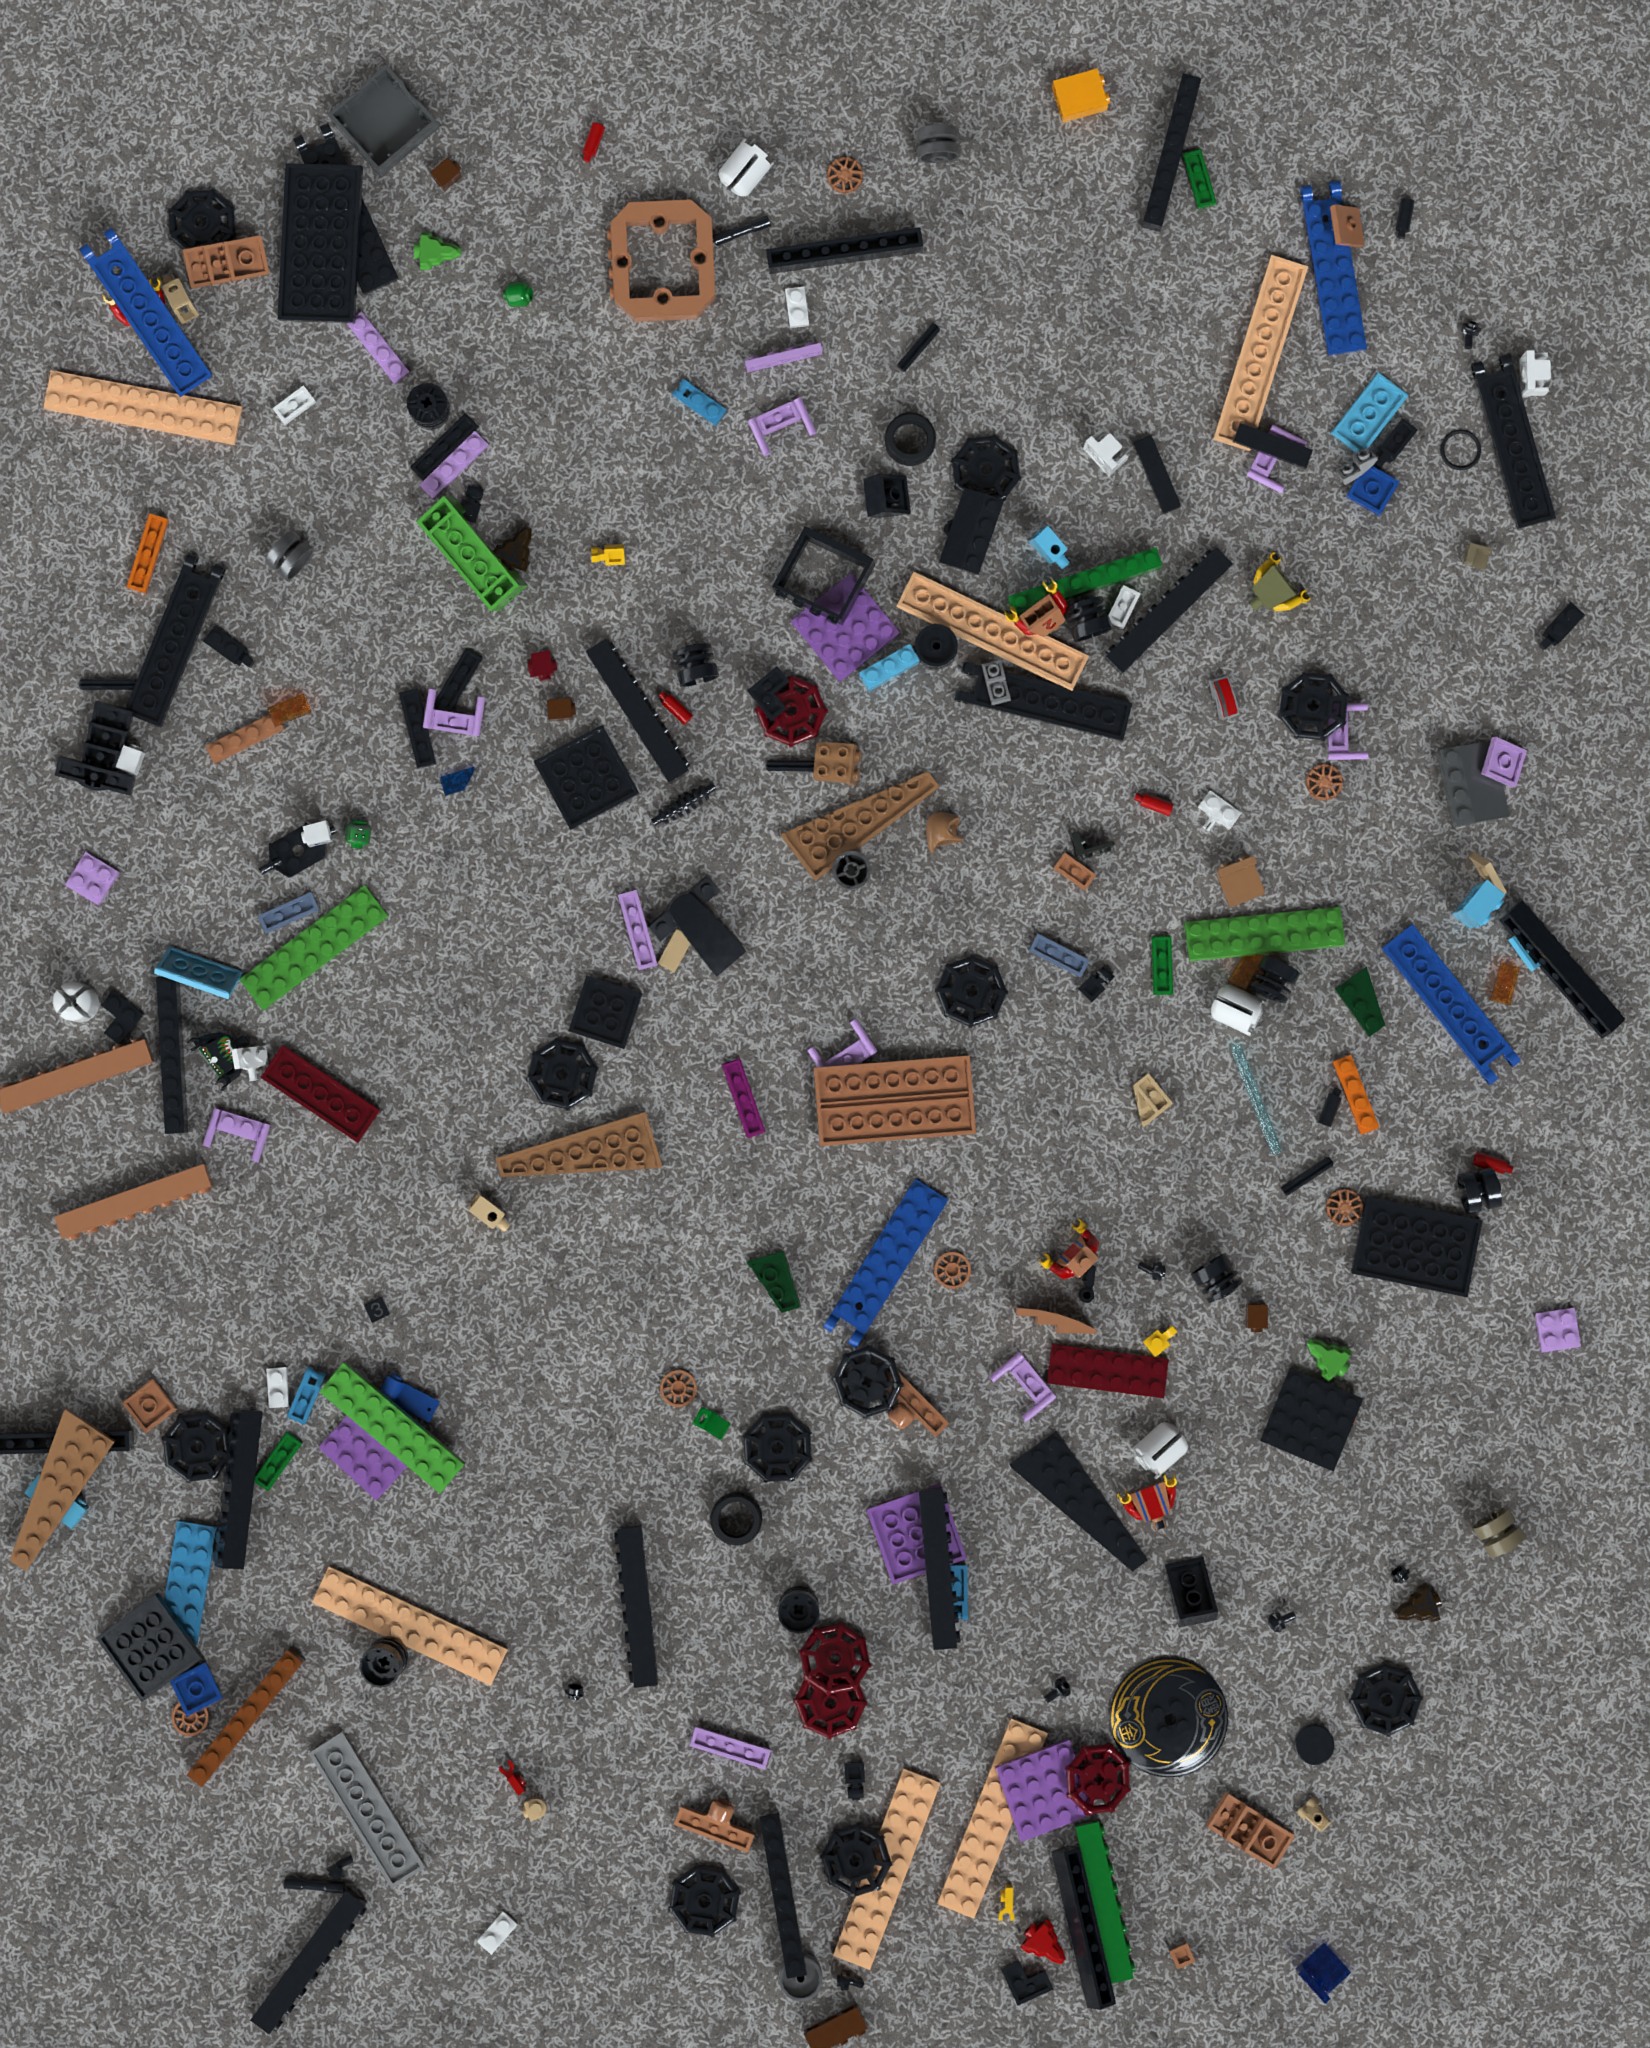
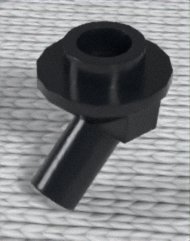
[1461,321,1481,350]
[1138,1261,1166,1281]
[1268,1611,1296,1632]
[1044,1679,1071,1703]
[326,1855,353,1880]
[837,1970,864,1991]

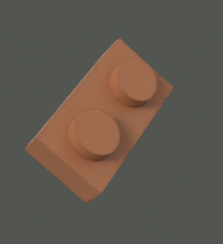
[1053,852,1096,891]

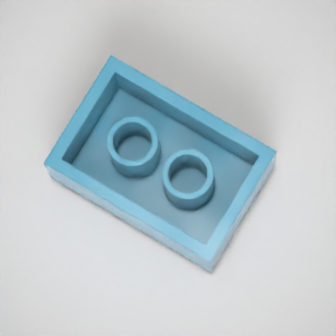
[1452,880,1506,929]

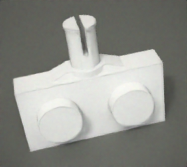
[1198,790,1241,831]
[231,1046,269,1081]

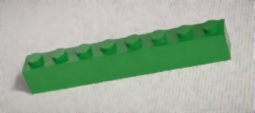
[1007,547,1163,617]
[1074,1819,1136,1984]

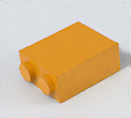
[1052,68,1110,123]

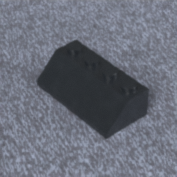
[939,488,1004,575]

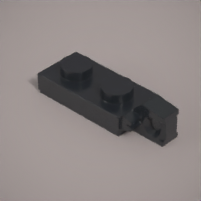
[1373,418,1418,470]
[1539,602,1585,650]
[203,626,254,668]

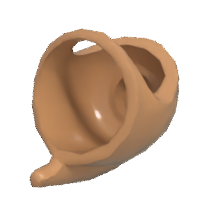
[926,812,964,853]

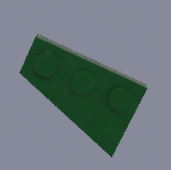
[1334,966,1385,1037]
[746,1250,801,1313]

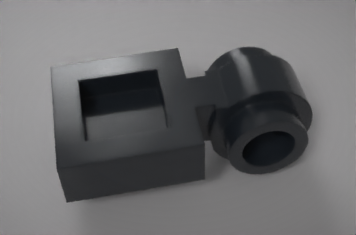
[461,484,484,524]
[1078,966,1115,1003]
[1078,1266,1096,1303]
[844,1761,865,1801]

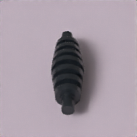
[651,783,717,826]

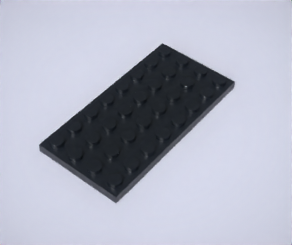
[277,163,363,324]

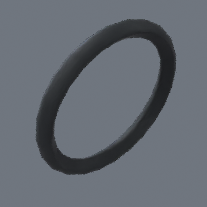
[1440,430,1481,470]

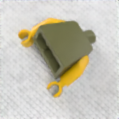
[1249,552,1311,611]

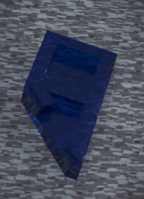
[439,767,475,796]

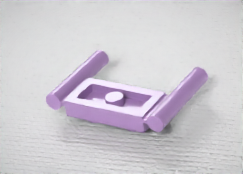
[748,397,817,456]
[1247,424,1307,493]
[423,689,485,736]
[1328,703,1368,760]
[807,1019,878,1067]
[203,1108,270,1163]
[989,1352,1057,1422]

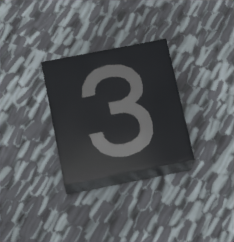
[364,1297,390,1323]

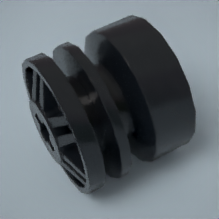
[407,383,450,430]
[1065,596,1113,642]
[672,643,719,687]
[1248,955,1300,1003]
[1190,1253,1243,1303]
[778,1586,820,1634]
[359,1636,409,1688]

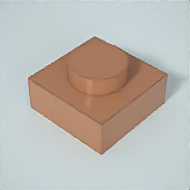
[1169,1942,1195,1970]

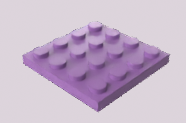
[791,573,900,683]
[318,1416,408,1501]
[866,1483,967,1585]
[994,1738,1093,1842]

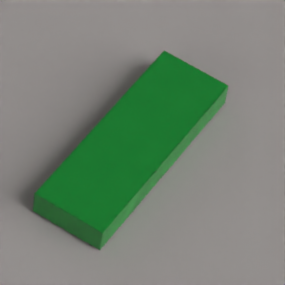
[1182,148,1217,210]
[1151,936,1173,995]
[254,1432,303,1491]

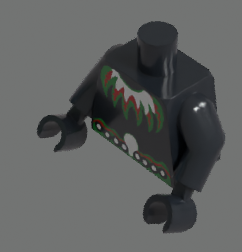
[187,1033,250,1091]

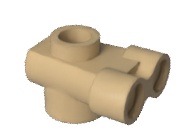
[1297,1797,1331,1832]

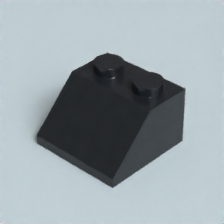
[863,473,911,518]

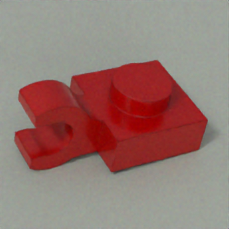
[499,1759,527,1796]

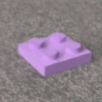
[1481,737,1527,788]
[65,852,120,906]
[1535,1307,1581,1353]

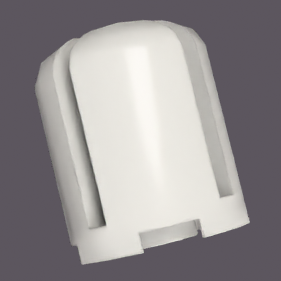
[719,139,774,196]
[53,981,99,1023]
[1211,984,1267,1036]
[1131,1422,1188,1479]

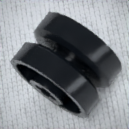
[915,624,958,670]

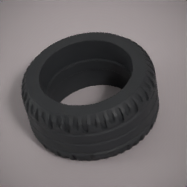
[885,412,936,466]
[710,1492,762,1546]

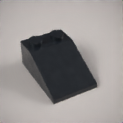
[1165,1557,1218,1628]

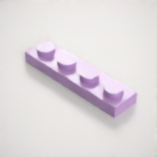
[346,311,410,384]
[745,342,822,373]
[420,431,489,500]
[618,890,658,971]
[689,1726,771,1769]

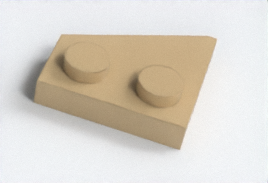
[1469,852,1507,894]
[1133,1073,1173,1127]

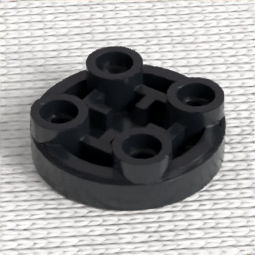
[1294,1724,1334,1765]

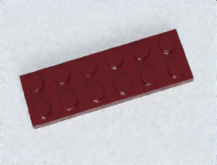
[260,1045,381,1143]
[1047,1344,1169,1398]

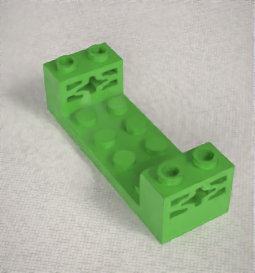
[416,496,528,611]

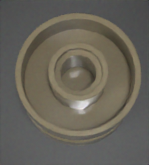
[1472,1507,1526,1558]

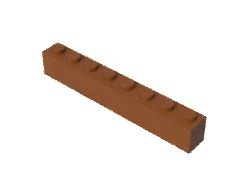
[187,1647,306,1787]

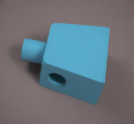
[1028,526,1071,569]

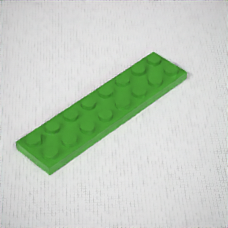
[240,885,389,1011]
[1184,907,1345,962]
[320,1361,466,1493]

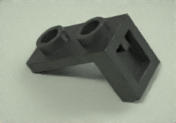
[1070,831,1115,859]

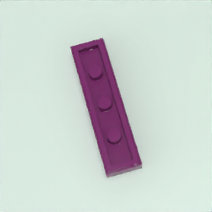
[721,1058,765,1139]

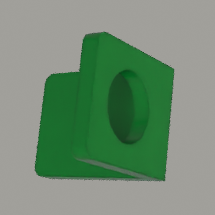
[692,1407,731,1440]

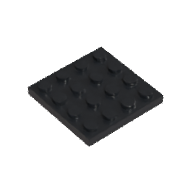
[534,725,639,830]
[1260,1368,1363,1472]
[96,1593,204,1702]

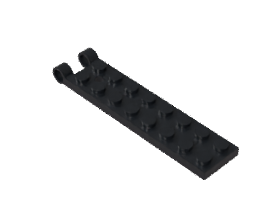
[293,123,399,295]
[1471,353,1556,530]
[126,553,226,728]
[954,662,1132,742]

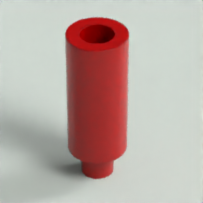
[582,122,605,163]
[659,691,694,726]
[1134,793,1174,816]
[1473,1151,1513,1174]

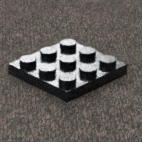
[568,975,643,1049]

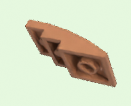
[181,235,270,289]
[1015,1307,1097,1334]
[1205,1791,1295,1869]

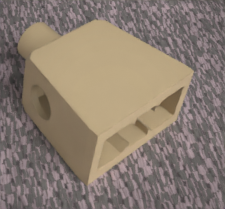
[162,274,199,324]
[467,1191,511,1232]

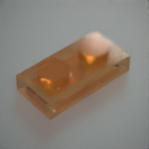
[267,694,311,727]
[1227,954,1262,991]
[1490,963,1520,1006]

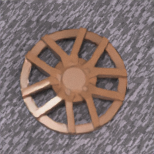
[827,156,863,194]
[1306,764,1343,801]
[1326,1189,1363,1226]
[934,1252,971,1289]
[660,1370,697,1407]
[171,1702,209,1736]

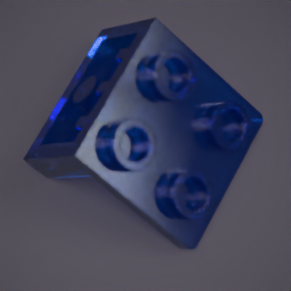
[1295,1943,1351,2004]

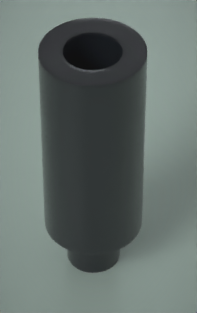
[1395,198,1415,239]
[1318,1087,1342,1128]

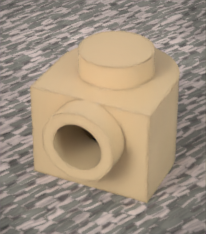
[522,1796,547,1822]

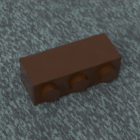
[804,2003,868,2048]

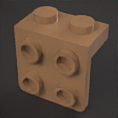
[813,742,862,786]
[1215,854,1265,907]

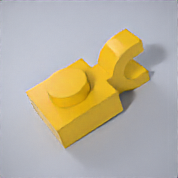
[591,544,625,565]
[1143,1325,1177,1357]
[998,1884,1014,1921]

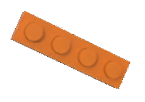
[126,513,169,594]
[1332,1055,1380,1135]

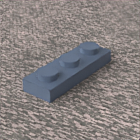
[258,892,320,934]
[1029,934,1090,978]

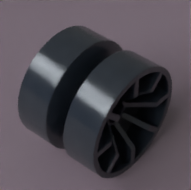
[1457,1167,1502,1214]

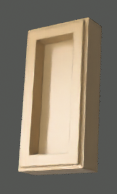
[657,929,690,973]

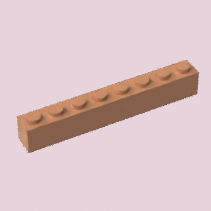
[0,1037,155,1114]
[54,1164,214,1241]

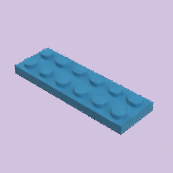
[164,1521,217,1645]

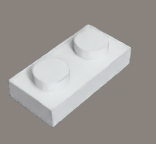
[785,286,809,328]
[272,385,316,425]
[1108,585,1141,629]
[266,1367,290,1408]
[477,1910,518,1955]

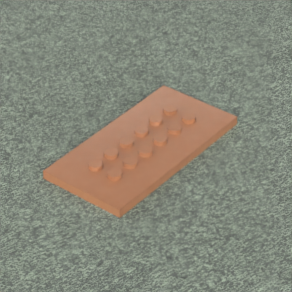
[813,1055,976,1146]

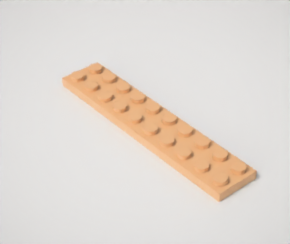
[1213,255,1308,451]
[43,370,243,445]
[896,572,1089,691]
[312,1566,508,1686]
[937,1718,1048,1919]
[833,1768,941,1970]

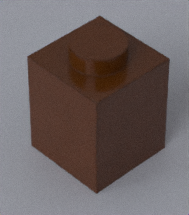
[430,157,462,192]
[547,698,576,722]
[1246,1304,1268,1332]

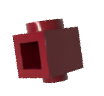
[527,650,558,682]

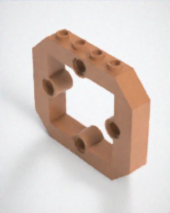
[607,199,716,322]

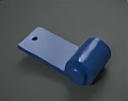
[379,1373,440,1423]

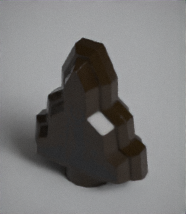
[493,525,532,572]
[1394,1582,1442,1622]

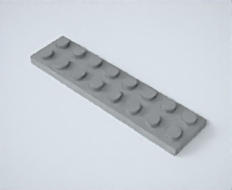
[308,1731,426,1889]

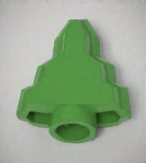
[414,231,462,271]
[1306,1338,1353,1382]

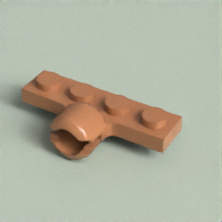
[887,1371,950,1437]
[674,1798,755,1853]

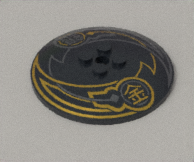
[1110,1658,1228,1777]

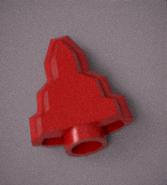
[1020,1918,1066,1964]

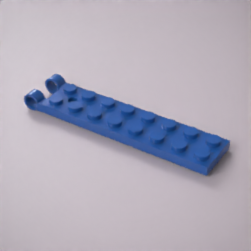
[1300,180,1367,356]
[79,227,212,397]
[1381,924,1521,1085]
[823,1179,948,1348]

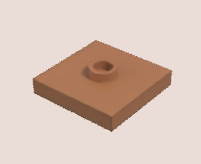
[1330,204,1365,247]
[122,1378,178,1434]

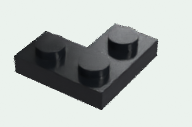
[747,666,789,722]
[101,990,145,1044]
[1001,1959,1054,2006]

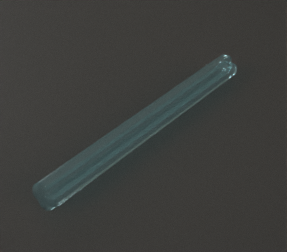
[1231,1044,1282,1155]

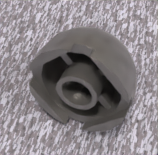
[832,850,871,890]

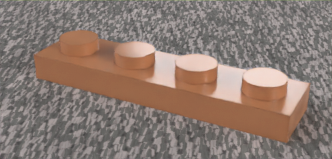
[205,712,285,764]

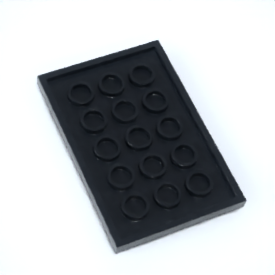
[1351,1196,1483,1297]

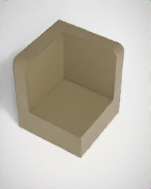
[1463,543,1493,570]

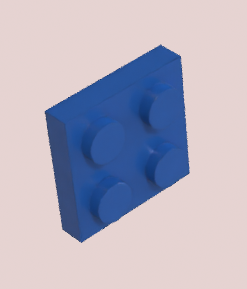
[1346,466,1400,516]
[170,1662,223,1717]

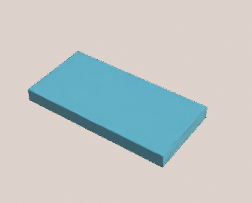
[1330,372,1409,453]
[154,946,243,999]

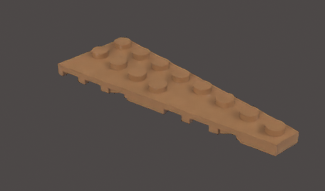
[780,771,940,881]
[495,1112,663,1177]
[9,1408,116,1571]

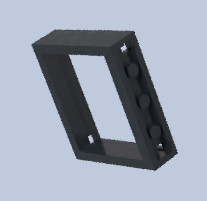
[772,526,875,625]

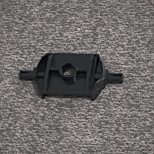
[258,822,337,878]

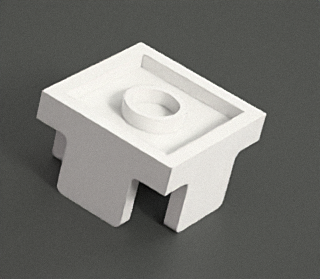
[1519,350,1551,398]
[1083,428,1128,477]

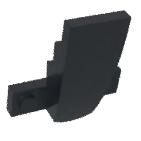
[55,701,136,796]
[647,875,746,977]

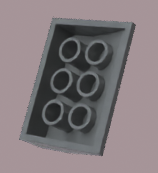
[1436,741,1510,828]

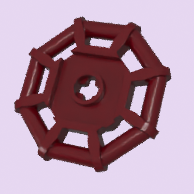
[755,674,828,747]
[798,1622,872,1696]
[793,1673,868,1740]
[1065,1742,1131,1816]

